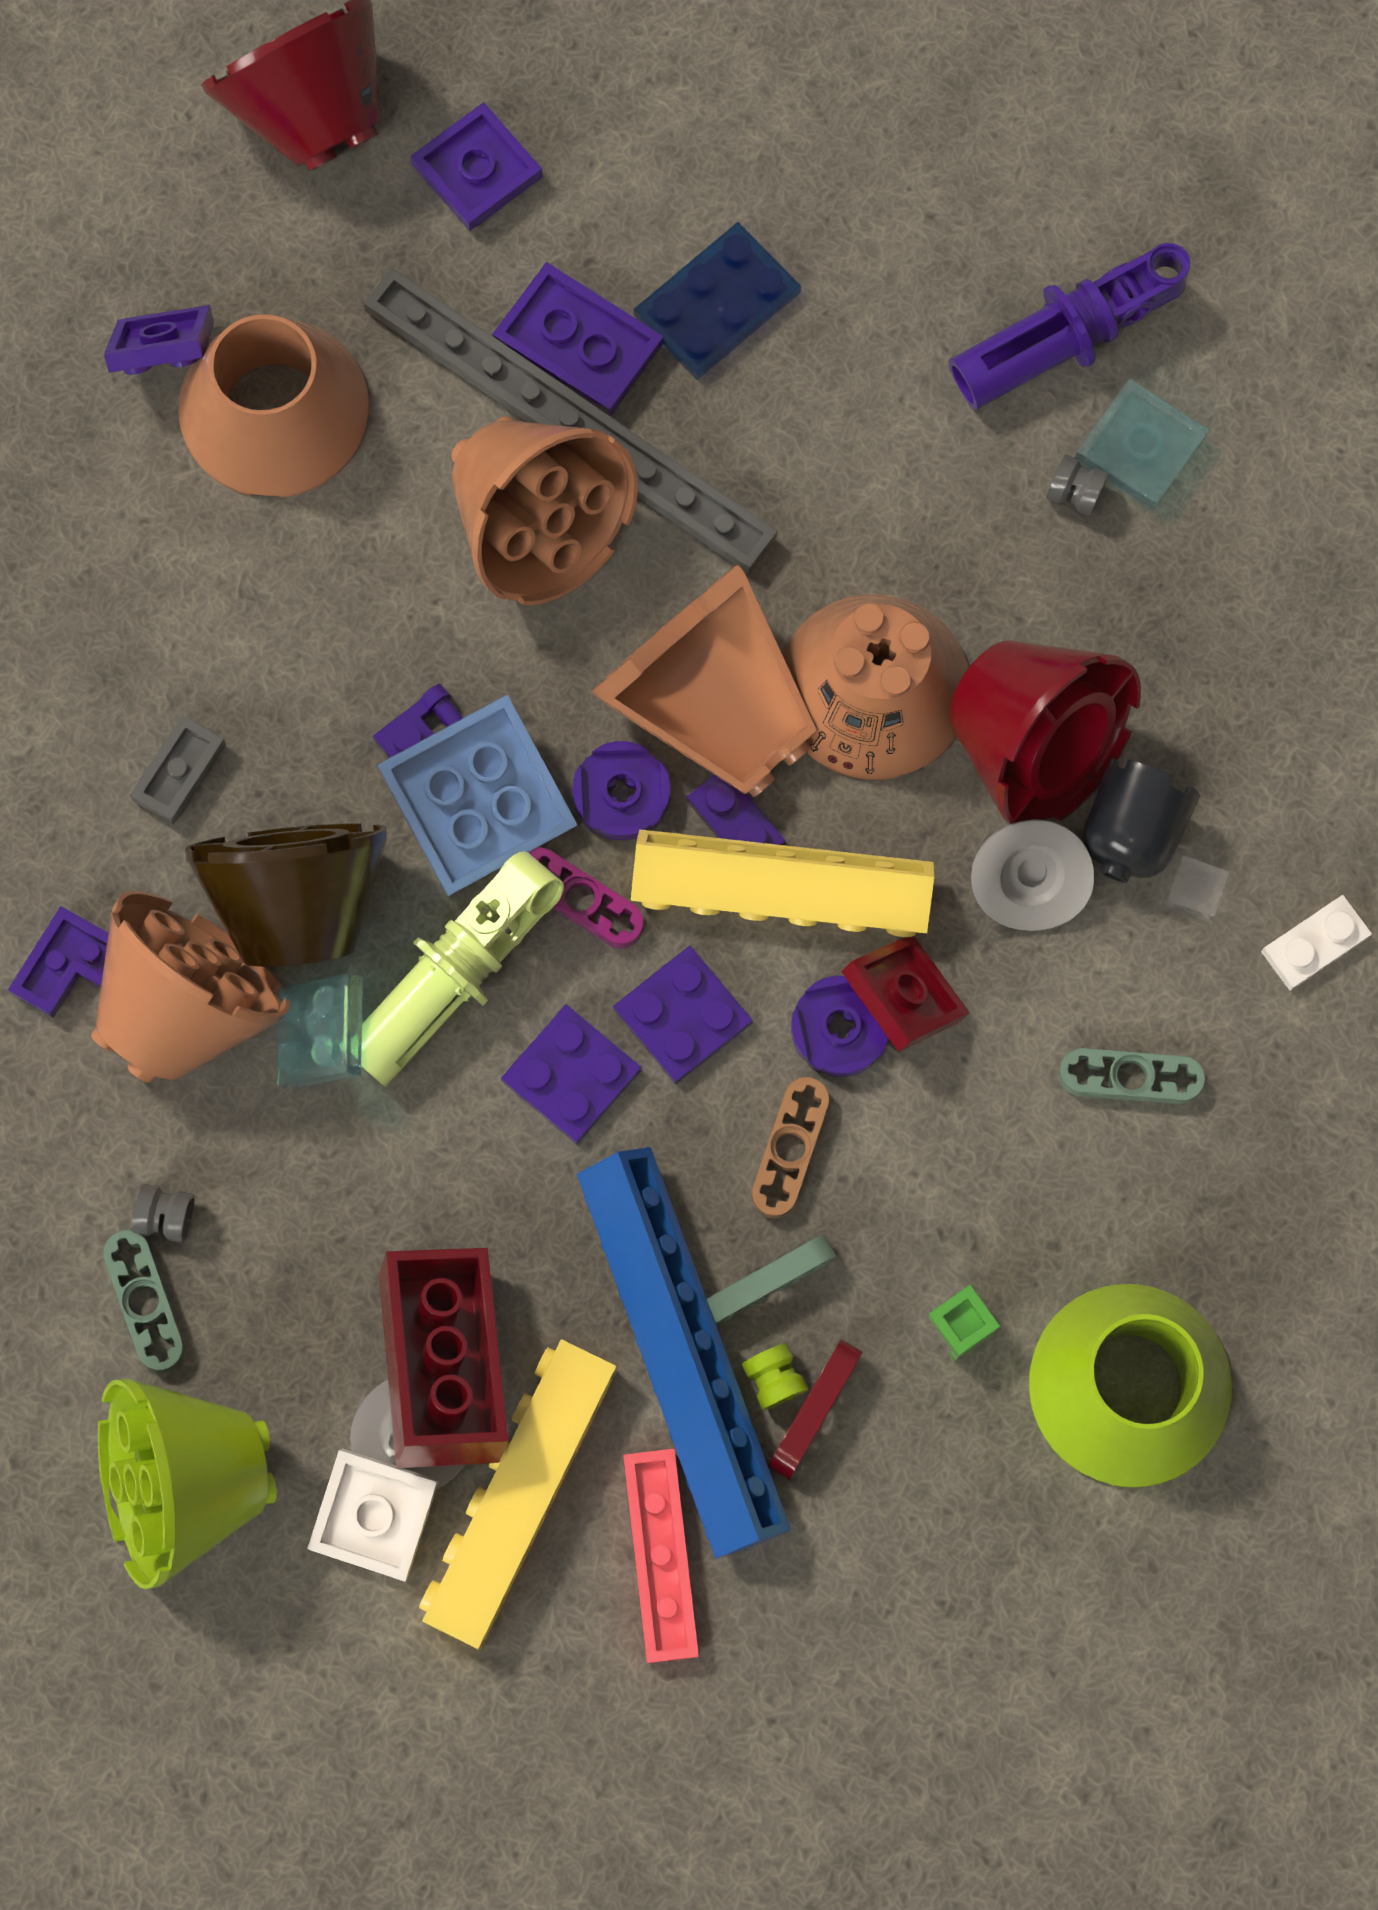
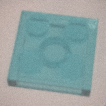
[1075,379,1209,510]
[277,973,363,1088]

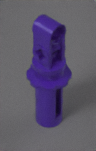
[948,243,1190,410]

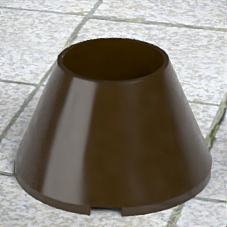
[185,823,387,967]

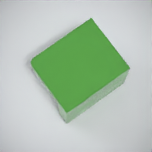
[927,1285,1000,1362]

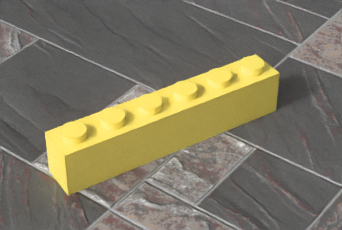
[631,829,934,937]
[419,1339,617,1651]

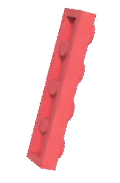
[623,1449,699,1664]

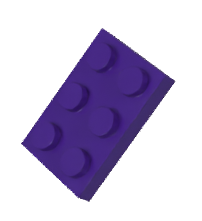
[492,262,664,416]

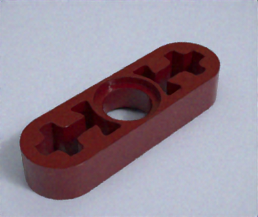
[768,1339,863,1480]

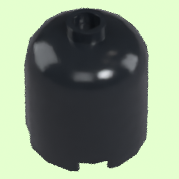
[1082,758,1200,883]

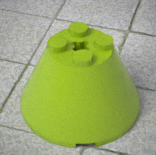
[98,1378,277,1589]

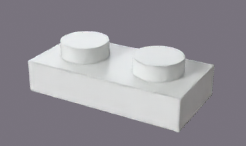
[1261,895,1372,991]

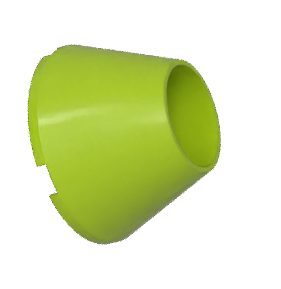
[1029,1284,1232,1488]

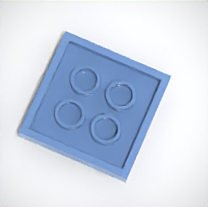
[376,695,577,896]

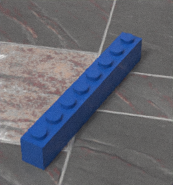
[577,1147,791,1559]

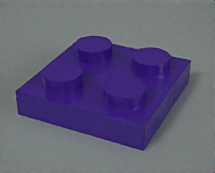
[410,102,543,231]
[104,305,214,375]
[613,945,753,1085]
[501,1004,642,1145]

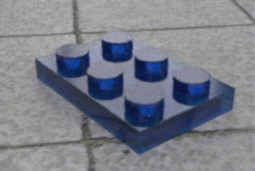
[633,222,802,380]

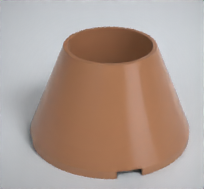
[178,315,369,498]

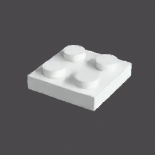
[307,1448,439,1581]

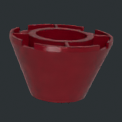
[949,640,1141,824]

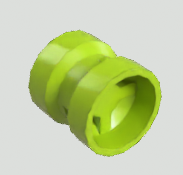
[742,1343,809,1411]

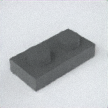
[130,715,226,825]

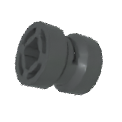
[1046,454,1110,517]
[132,1184,195,1243]

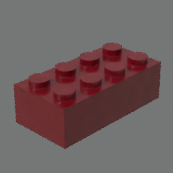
[379,1248,508,1468]

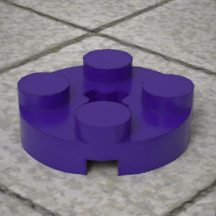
[572,741,671,841]
[791,976,889,1077]

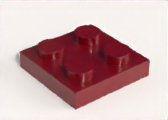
[841,936,970,1052]

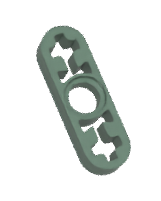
[1058,1048,1205,1104]
[103,1230,185,1373]
[707,1235,837,1327]

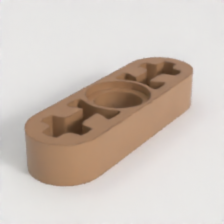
[752,1077,829,1219]

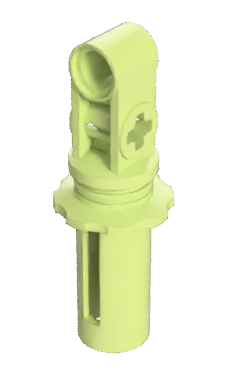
[341,851,564,1087]

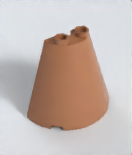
[591,564,817,798]

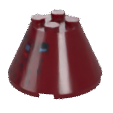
[201,0,381,171]

